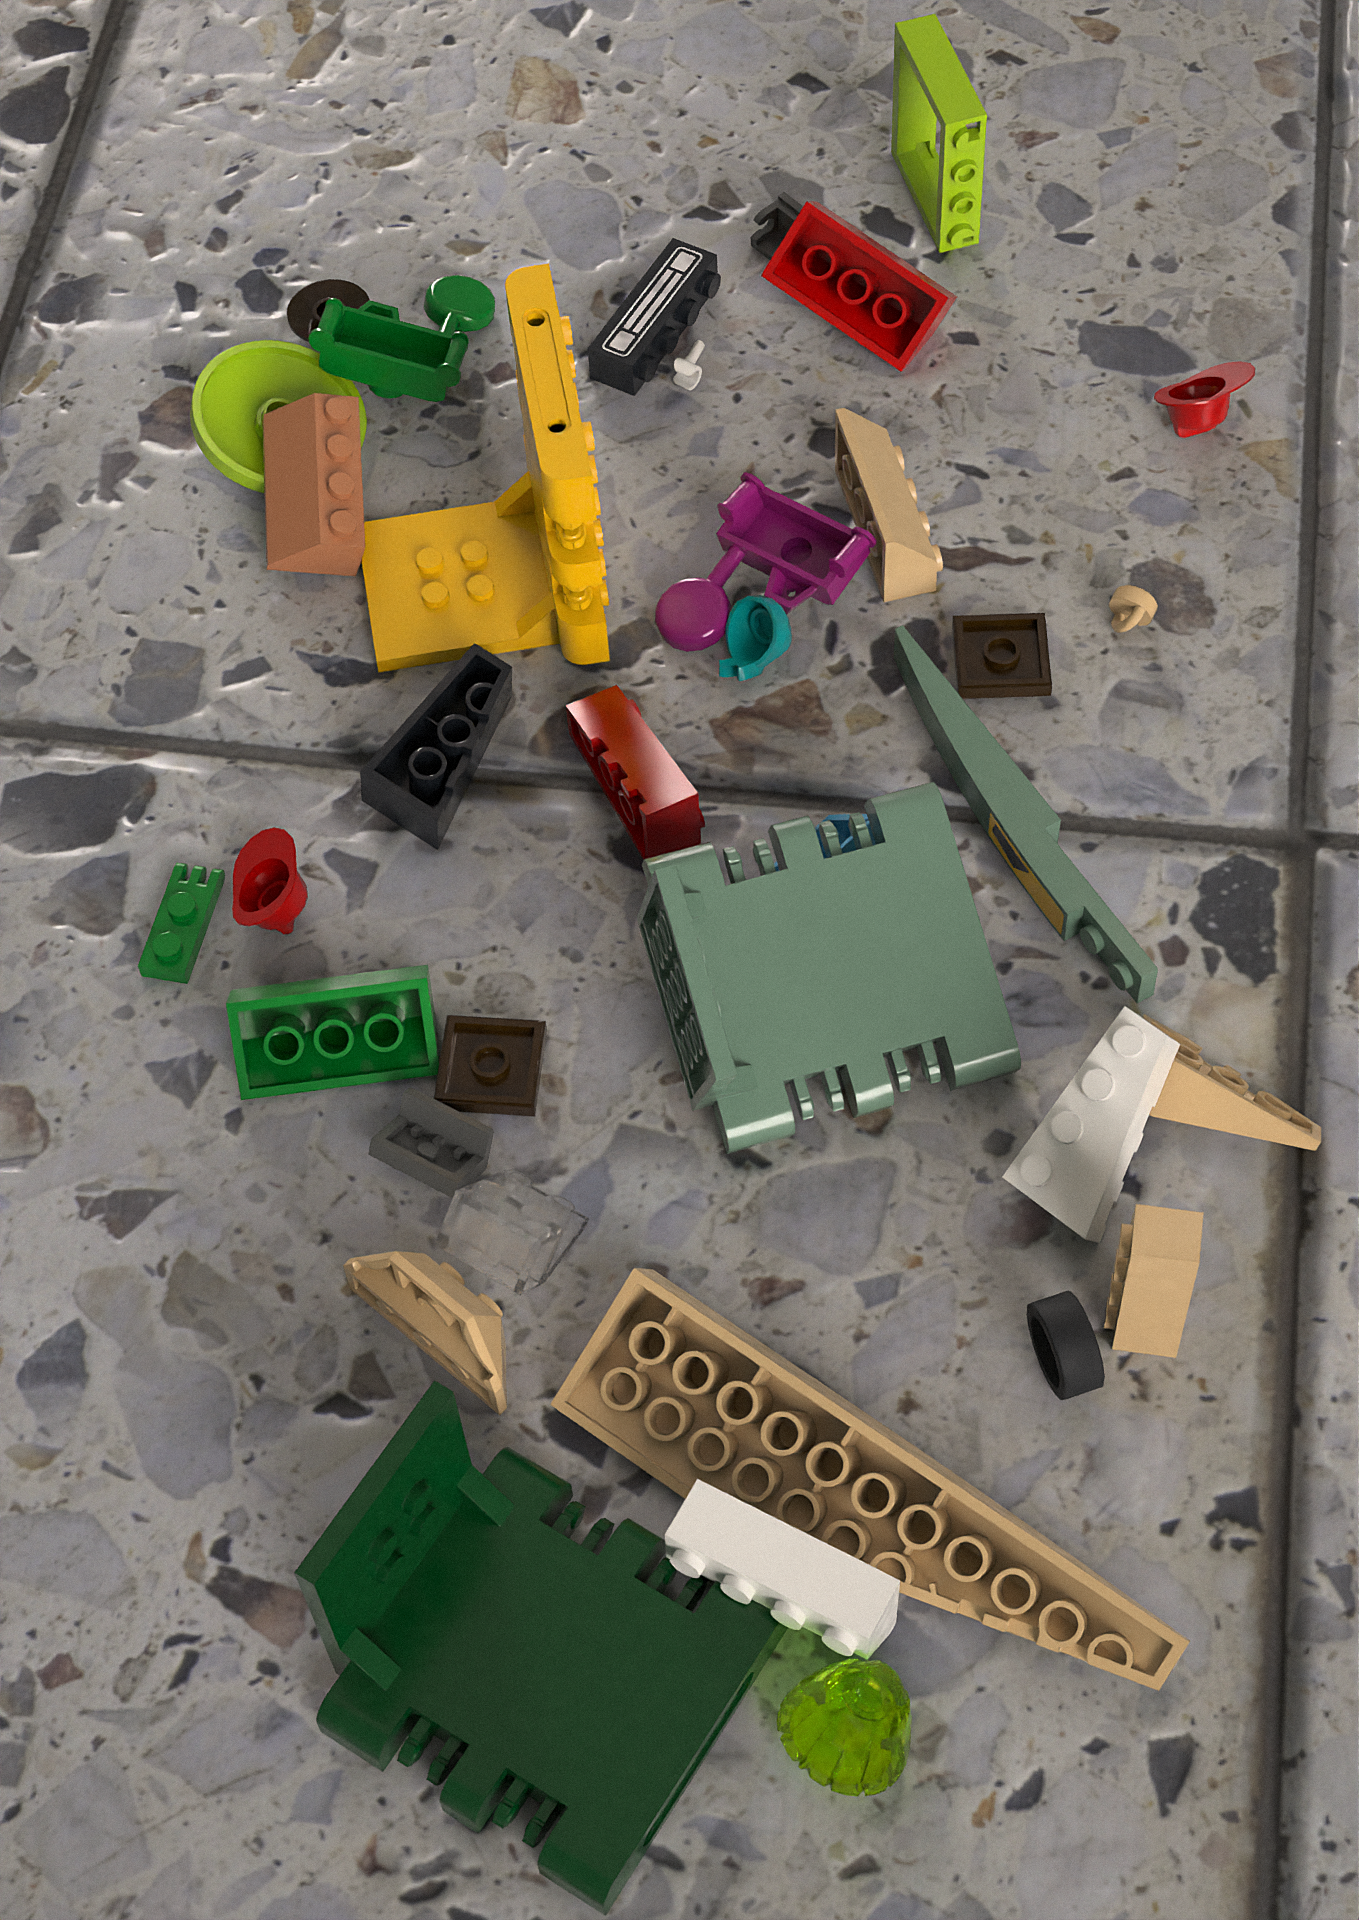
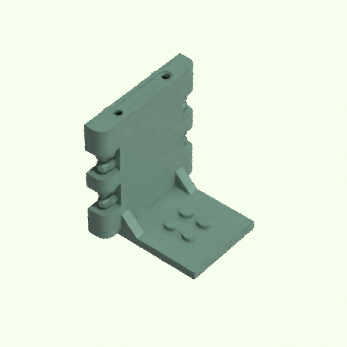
[637,782,1021,1154]

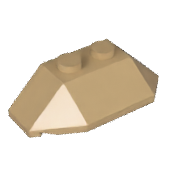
[343,1251,507,1415]

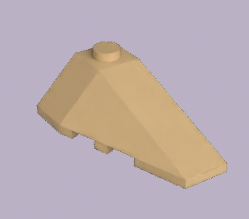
[1143,1014,1321,1151]

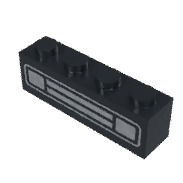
[587,238,721,396]

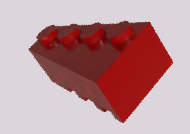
[566,685,705,860]

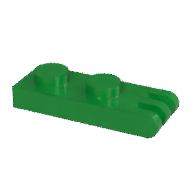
[138,862,225,984]

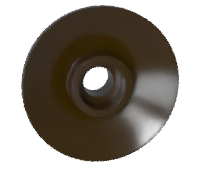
[287,279,370,342]

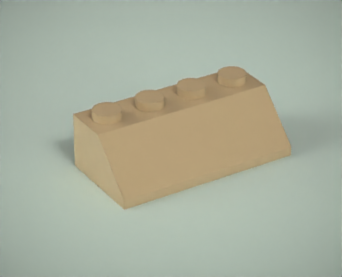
[835,408,943,602]

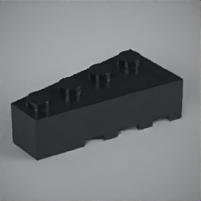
[360,643,512,850]

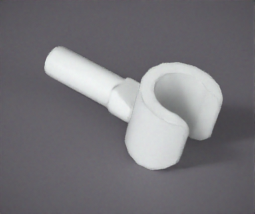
[673,340,705,391]

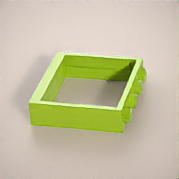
[891,14,987,253]

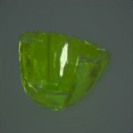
[776,1658,912,1797]

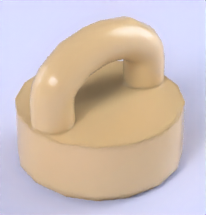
[1109,585,1158,633]

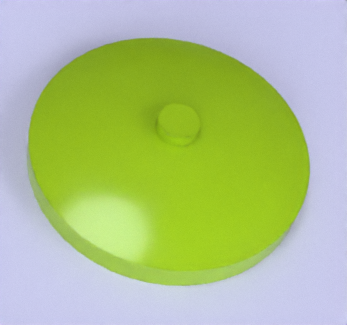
[190,340,367,493]

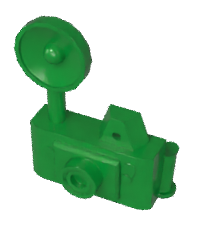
[308,275,496,402]

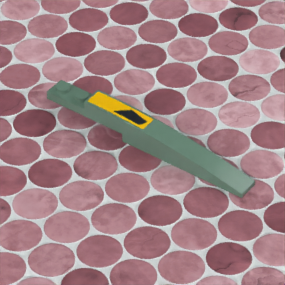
[894,625,1158,1004]

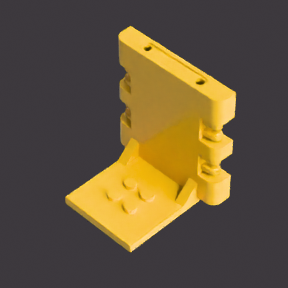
[361,263,610,672]

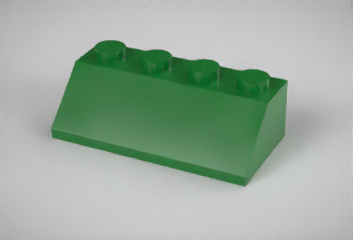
[226,965,440,1100]

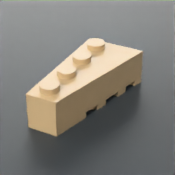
[1104,1204,1204,1358]

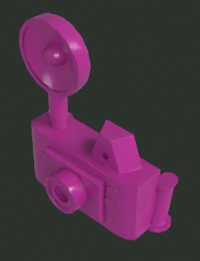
[655,472,877,652]

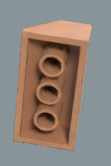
[262,393,365,576]

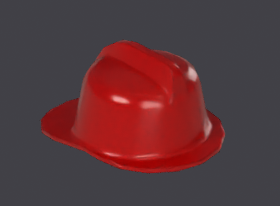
[1154,361,1255,438]
[232,827,308,935]

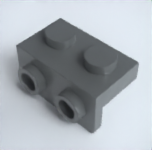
[368,1088,494,1199]

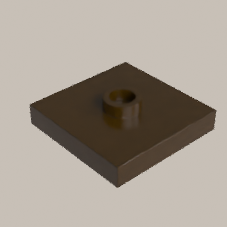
[952,613,1052,699]
[434,1015,547,1117]

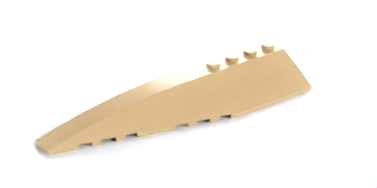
[550,1268,1190,1691]

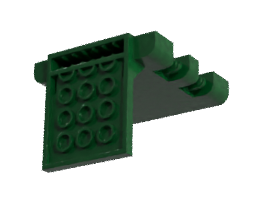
[294,1380,788,1916]

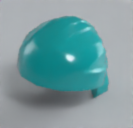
[719,595,792,681]

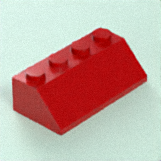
[761,201,957,372]

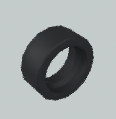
[1026,1290,1105,1400]

